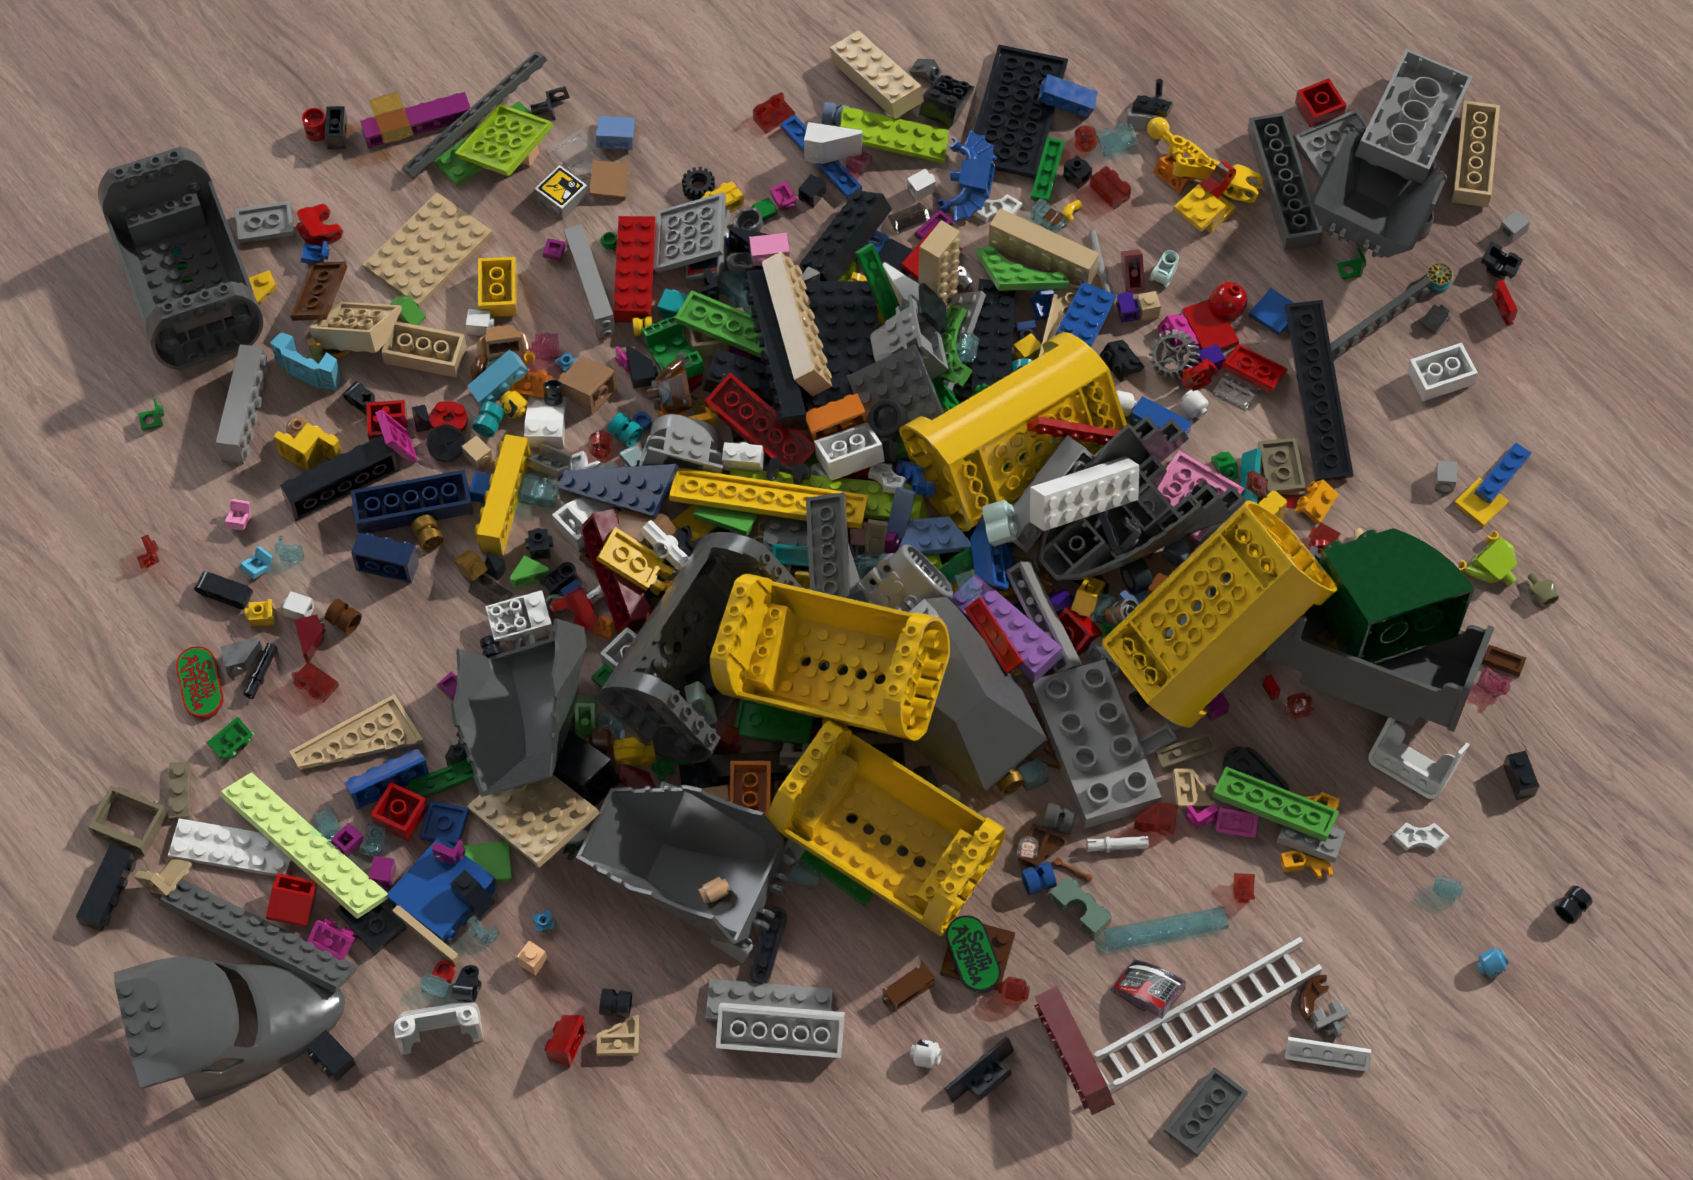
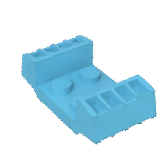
[270,333,342,391]

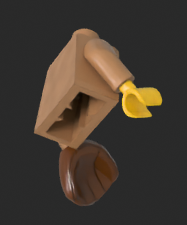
[471,325,535,380]

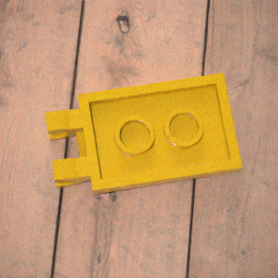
[596,527,674,596]

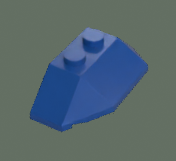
[970,514,1012,589]

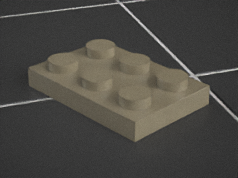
[1258,438,1306,495]

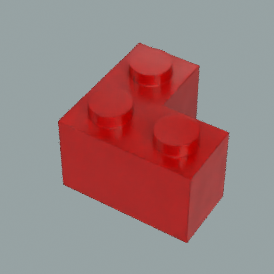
[366,400,408,441]

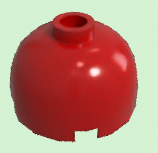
[1209,281,1248,319]

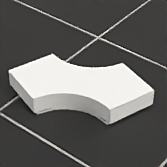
[973,194,1022,222]
[868,463,906,494]
[1392,823,1450,852]

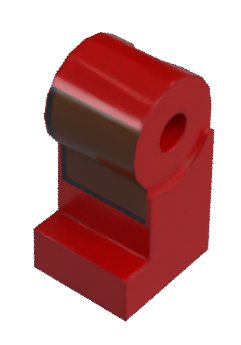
[1199,161,1236,199]

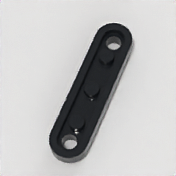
[750,907,787,984]

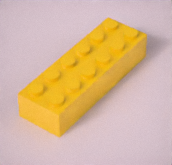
[475,434,531,556]

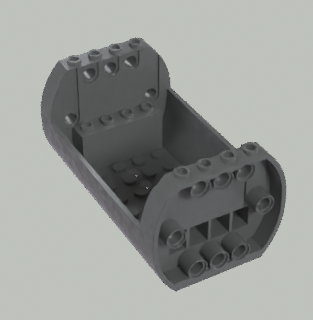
[98,146,263,370]
[597,532,803,763]

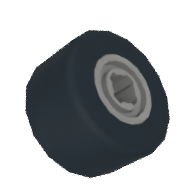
[1120,558,1153,595]

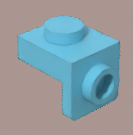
[239,546,273,580]

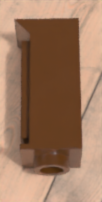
[882,960,935,1012]

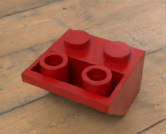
[266,873,317,928]

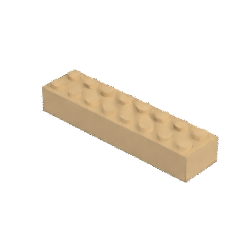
[762,252,832,396]

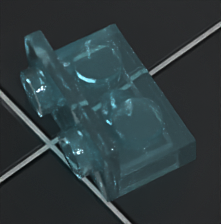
[1094,122,1139,156]

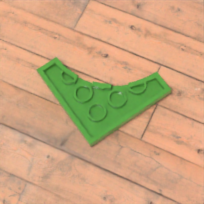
[976,246,1070,291]
[937,303,972,387]

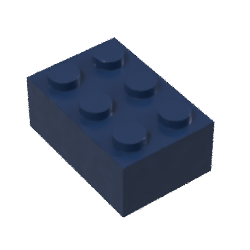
[351,533,419,583]

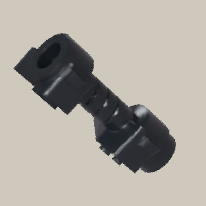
[766,457,812,485]

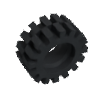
[682,167,715,201]

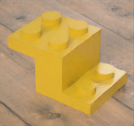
[1174,184,1236,233]
[274,423,342,471]

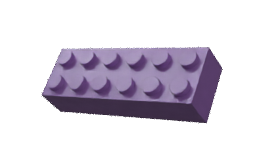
[949,574,1062,683]

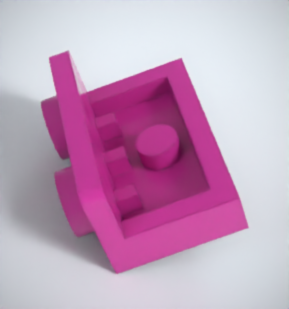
[1158,315,1200,356]

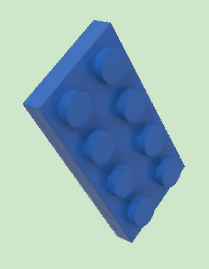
[1055,281,1117,347]

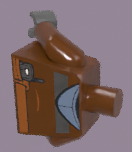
[647,352,698,413]

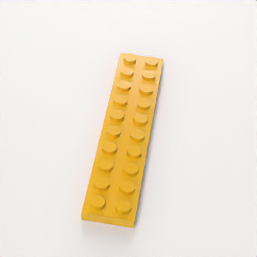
[669,468,868,529]

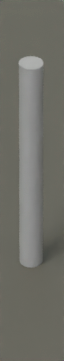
[1089,230,1111,293]

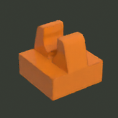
[592,615,616,641]

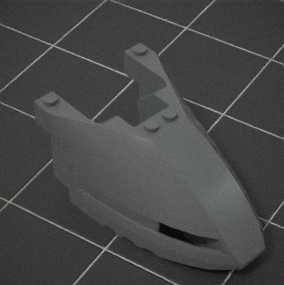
[1039,416,1246,581]

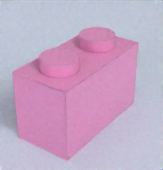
[749,233,790,266]

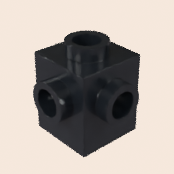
[1063,155,1093,189]
[525,528,553,560]

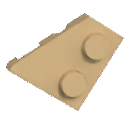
[1172,769,1216,809]
[597,1015,639,1056]

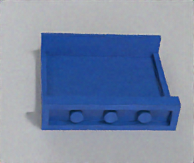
[386,836,497,943]

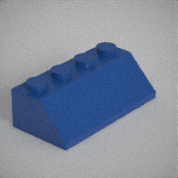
[344,749,429,810]

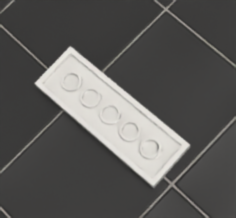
[168,818,292,877]

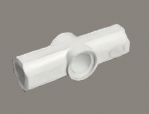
[639,520,688,572]

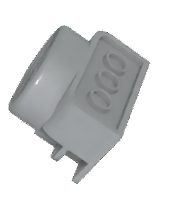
[870,294,949,380]
[639,414,723,487]
[856,544,953,612]

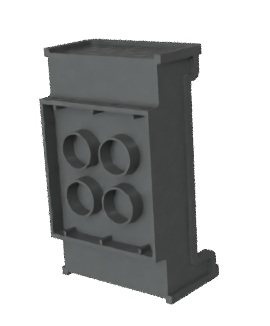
[1265,546,1495,732]

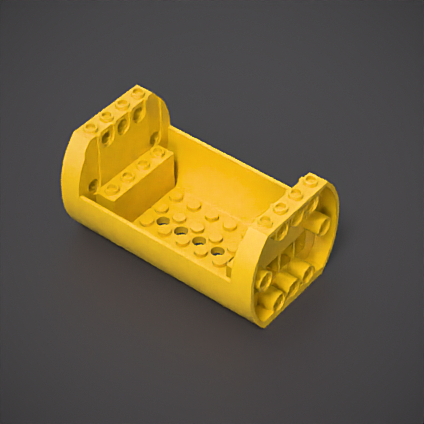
[899,332,1127,531]
[1102,500,1337,728]
[710,574,950,741]
[767,720,1007,936]

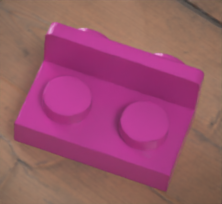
[1215,804,1259,838]
[307,918,358,960]

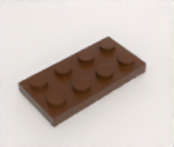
[290,261,348,321]

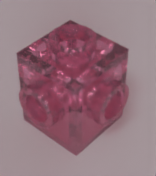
[532,332,559,361]

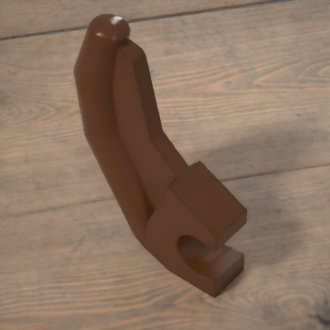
[1299,975,1329,1020]

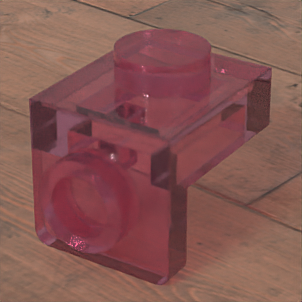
[846,151,873,176]
[1476,667,1512,698]

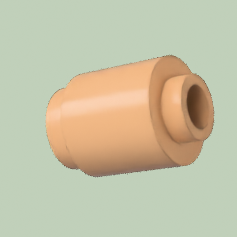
[698,877,730,904]

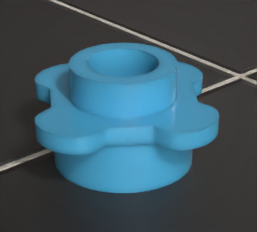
[555,352,578,372]
[532,910,555,932]

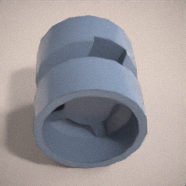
[822,102,851,127]

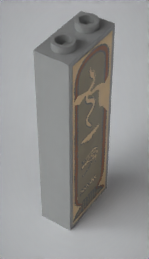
[564,224,615,339]

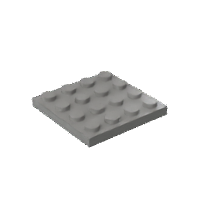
[1293,109,1368,180]
[654,192,726,273]

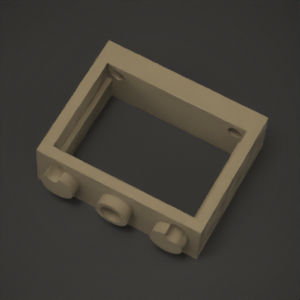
[87,786,168,856]

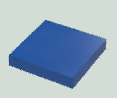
[1249,288,1294,335]
[419,800,469,846]

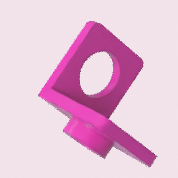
[615,346,636,373]

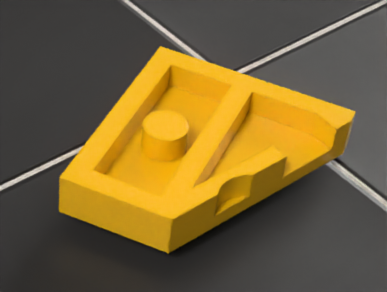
[249,270,277,304]

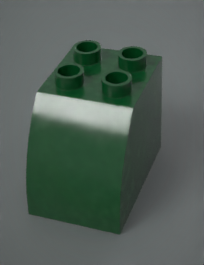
[1313,528,1475,664]

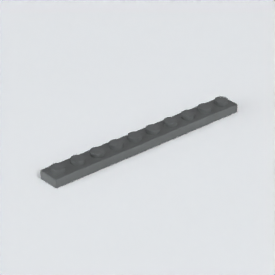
[402,51,548,177]

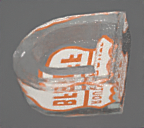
[1017,836,1039,859]

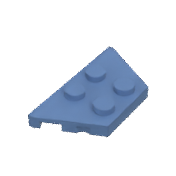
[899,516,971,555]

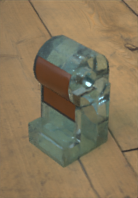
[1030,198,1067,233]

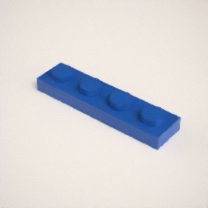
[1474,443,1532,504]

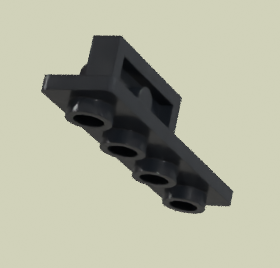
[945,1037,1014,1102]

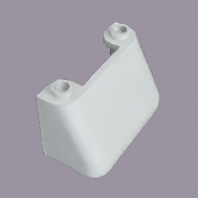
[394,1002,484,1055]

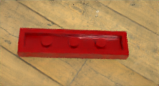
[964,597,1024,674]

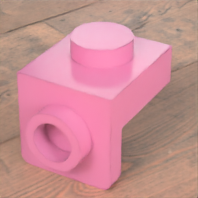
[225,499,251,530]

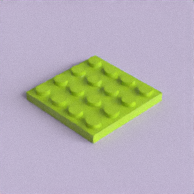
[455,104,554,176]

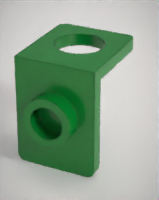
[1337,248,1366,279]
[138,398,165,430]

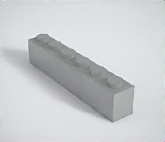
[1005,561,1082,673]

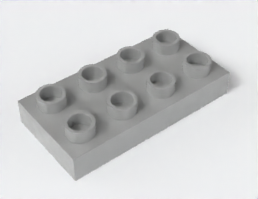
[1355,48,1473,184]
[1029,659,1162,829]

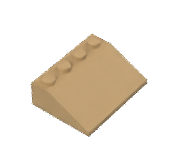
[309,302,402,353]

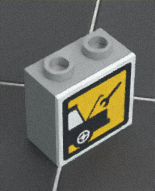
[535,165,588,219]

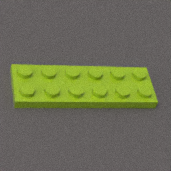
[840,106,949,164]

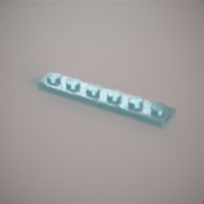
[1104,906,1229,950]

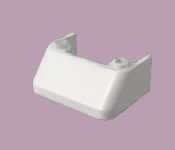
[1368,717,1470,799]

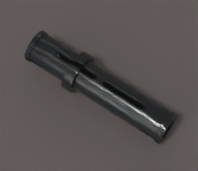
[243,643,278,699]

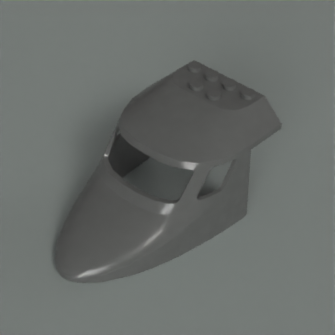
[114,957,345,1101]

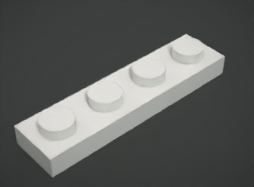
[1285,1037,1371,1072]

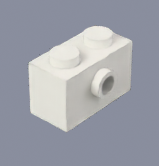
[722,442,765,472]

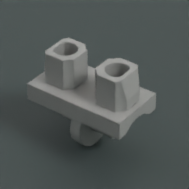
[780,743,811,770]
[1311,1000,1351,1037]

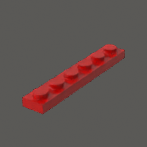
[1027,416,1120,445]

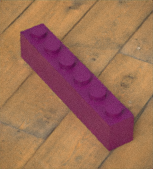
[360,92,471,148]

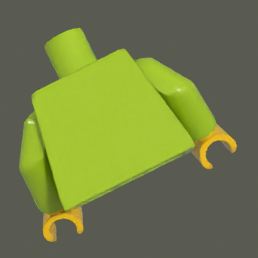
[1458,531,1517,586]

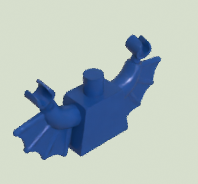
[937,130,997,223]

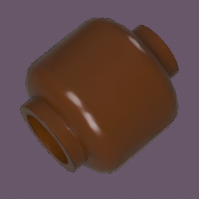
[586,728,615,755]

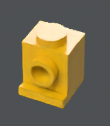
[245,599,275,627]

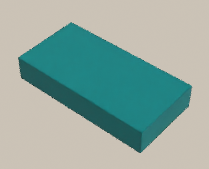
[772,544,809,566]

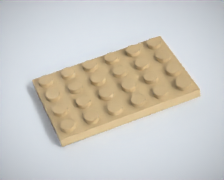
[363,192,493,307]
[467,775,600,868]

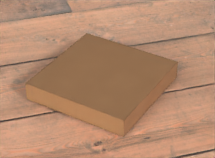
[589,160,629,199]

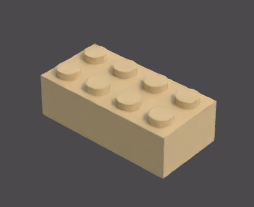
[382,321,467,378]

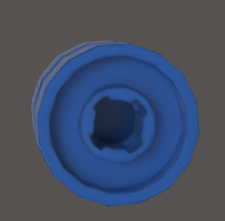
[1021,862,1057,895]

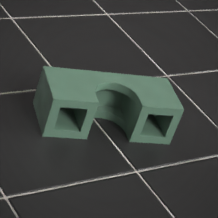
[1049,876,1112,940]

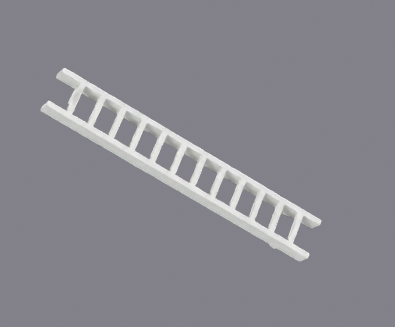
[1092,937,1322,1093]

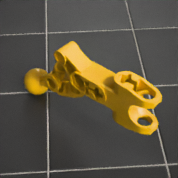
[1147,117,1264,203]

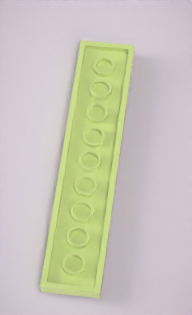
[220,772,388,919]

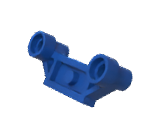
[892,458,935,497]

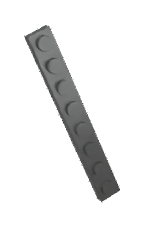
[1330,277,1431,358]

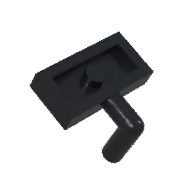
[1132,79,1173,117]

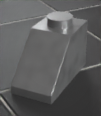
[220,637,263,675]

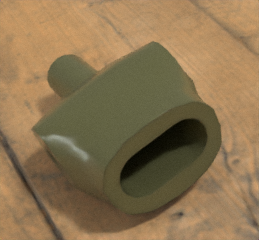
[1528,573,1559,607]

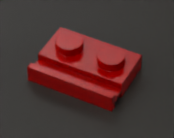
[1492,280,1518,326]

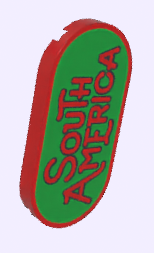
[176,646,224,719]

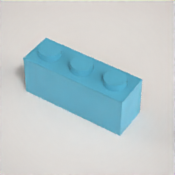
[467,350,529,404]

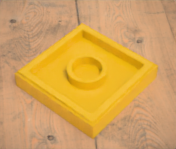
[1454,477,1509,528]

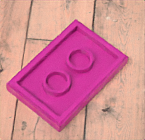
[375,410,418,464]

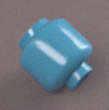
[1477,948,1509,978]

